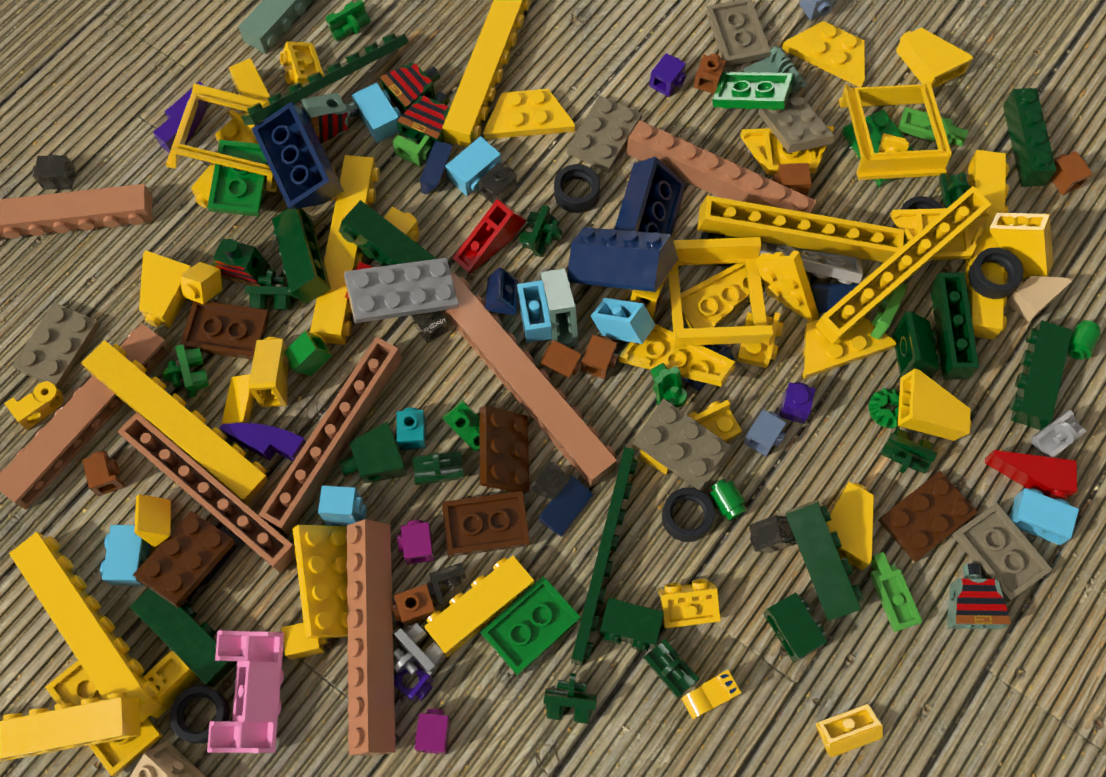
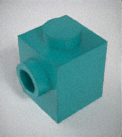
[396,407,426,450]

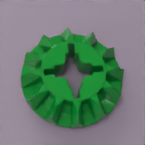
[868,388,900,429]

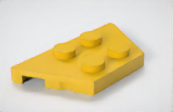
[782,21,865,87]
[483,89,575,140]
[740,126,834,175]
[890,207,991,260]
[756,251,819,322]
[802,317,896,379]

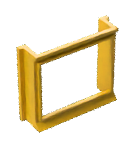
[839,81,952,180]
[166,83,278,193]
[668,237,773,348]

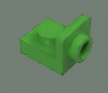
[393,135,432,167]

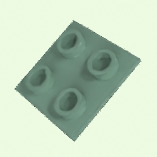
[743,46,807,94]

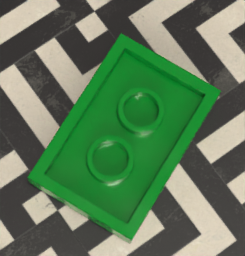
[712,72,793,110]
[841,109,913,187]
[207,140,268,217]
[480,576,581,677]

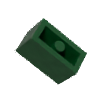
[763,592,827,663]
[599,598,664,652]

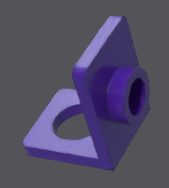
[394,664,434,704]

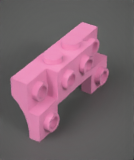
[207,630,284,753]

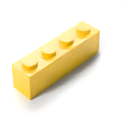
[424,555,534,658]

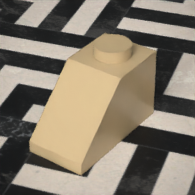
[1006,276,1072,322]

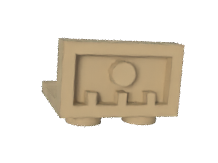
[130,741,206,777]

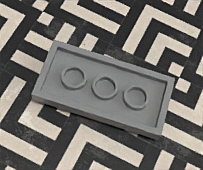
[759,242,863,285]
[344,258,458,323]

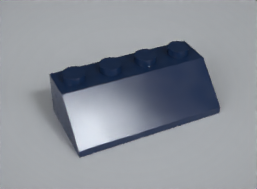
[251,102,344,210]
[614,157,686,235]
[567,227,678,292]

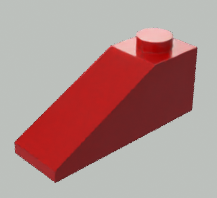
[452,199,527,274]
[985,450,1077,500]

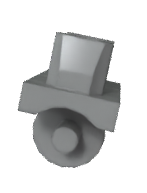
[1031,410,1087,457]
[393,623,444,676]

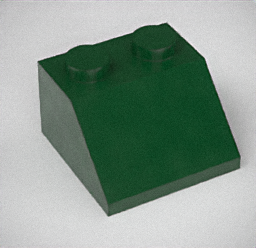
[892,311,941,378]

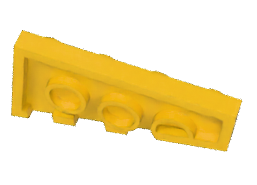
[681,263,763,328]
[618,324,736,387]

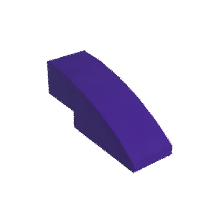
[153,82,208,153]
[219,423,306,462]

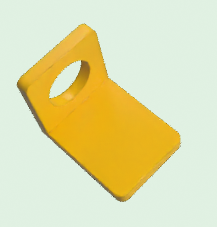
[878,133,910,153]

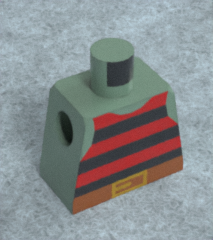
[301,93,359,143]
[947,563,1011,630]

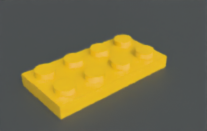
[293,525,348,639]
[45,660,163,777]

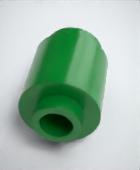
[1068,320,1101,360]
[709,479,747,521]

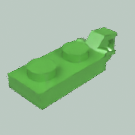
[898,107,968,146]
[870,283,908,340]
[870,552,923,633]

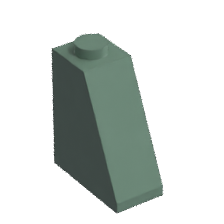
[540,268,579,347]

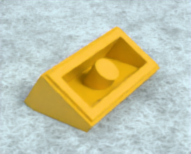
[221,374,254,425]
[134,494,171,547]
[816,704,883,758]

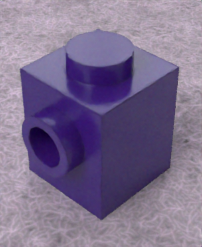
[649,53,686,97]
[779,382,815,424]

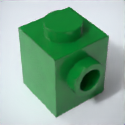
[284,331,332,376]

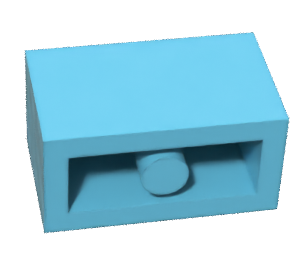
[351,83,401,143]
[445,136,502,196]
[517,280,552,343]
[591,298,656,344]
[318,486,367,528]
[1009,488,1079,545]
[100,525,151,586]

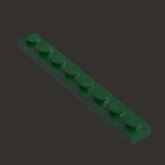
[241,32,409,125]
[571,447,638,666]

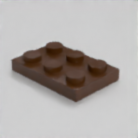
[180,301,270,360]
[479,405,530,494]
[878,471,977,562]
[442,491,530,557]
[133,511,235,608]

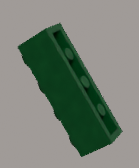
[1003,88,1056,187]
[338,200,437,266]
[272,208,331,304]
[930,273,979,380]
[1009,320,1073,430]
[786,500,864,621]
[130,588,237,688]

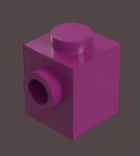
[397,520,435,565]

